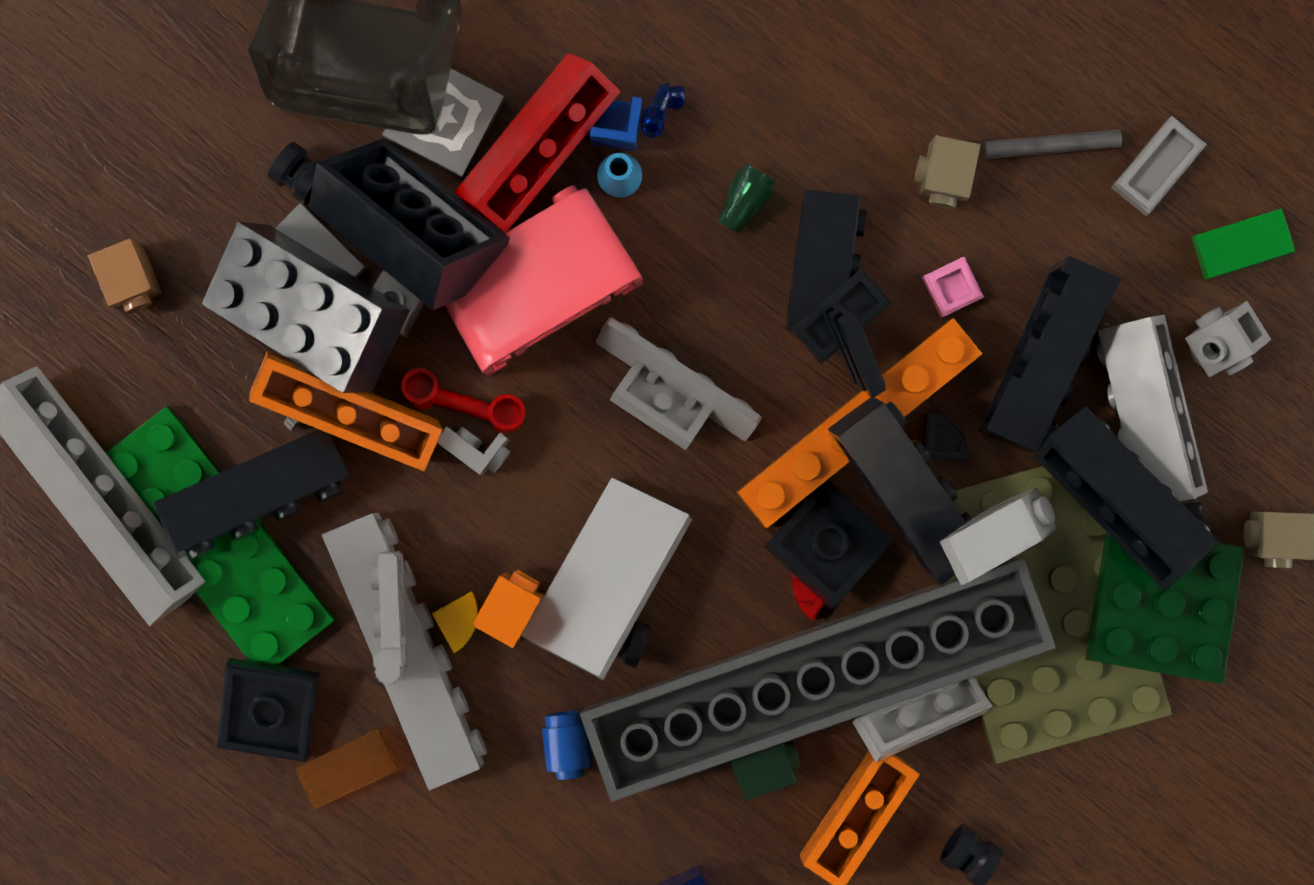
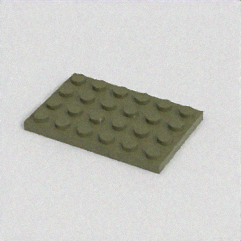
[950,466,1172,764]

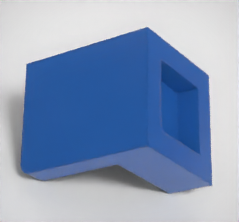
[590,96,642,152]

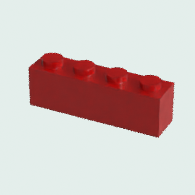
[454,53,621,234]

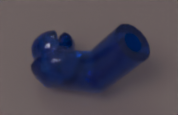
[641,82,685,138]

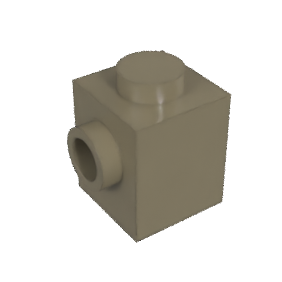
[914,135,981,209]
[1243,511,1314,568]

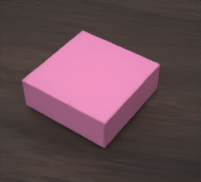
[922,257,984,318]

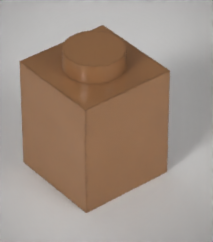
[88,238,162,314]

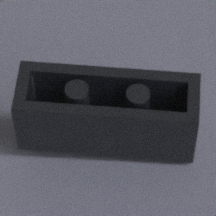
[785,189,867,330]

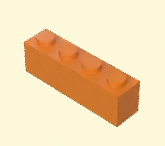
[249,350,443,471]

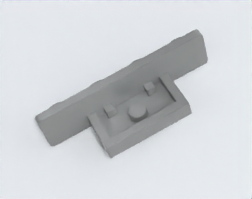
[596,317,762,450]

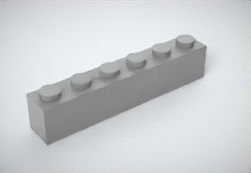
[0,366,206,626]
[322,513,487,790]

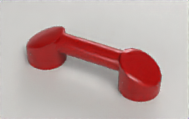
[401,368,525,434]

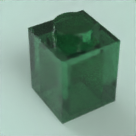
[731,742,801,802]

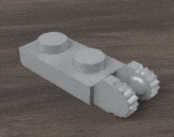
[370,551,407,686]

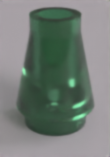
[717,162,776,233]

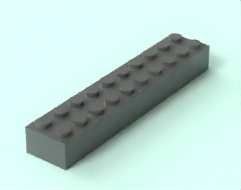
[580,555,1056,802]

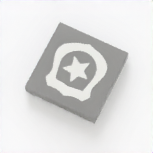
[382,55,505,178]

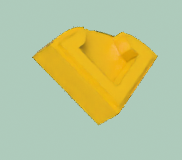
[432,591,478,653]

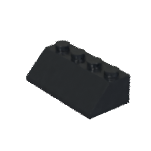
[308,138,510,311]

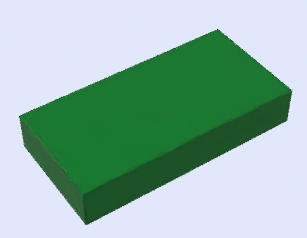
[1191,208,1296,280]

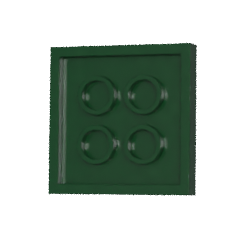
[1085,532,1245,684]

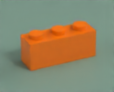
[799,751,920,885]

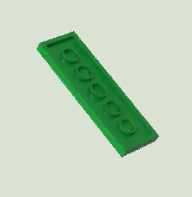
[106,406,337,666]

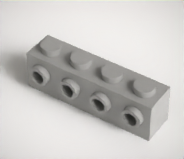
[1097,314,1208,501]

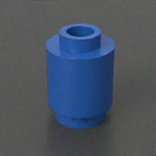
[541,710,592,780]

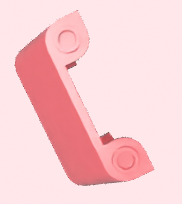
[444,185,643,376]

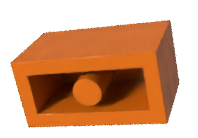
[472,569,545,648]

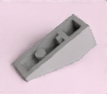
[940,487,1057,585]

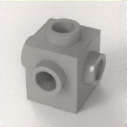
[1185,301,1271,377]

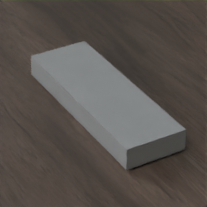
[852,677,992,762]

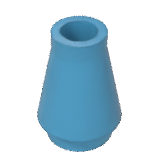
[597,153,642,198]

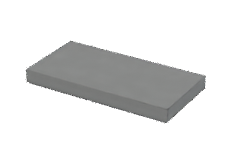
[522,478,692,680]

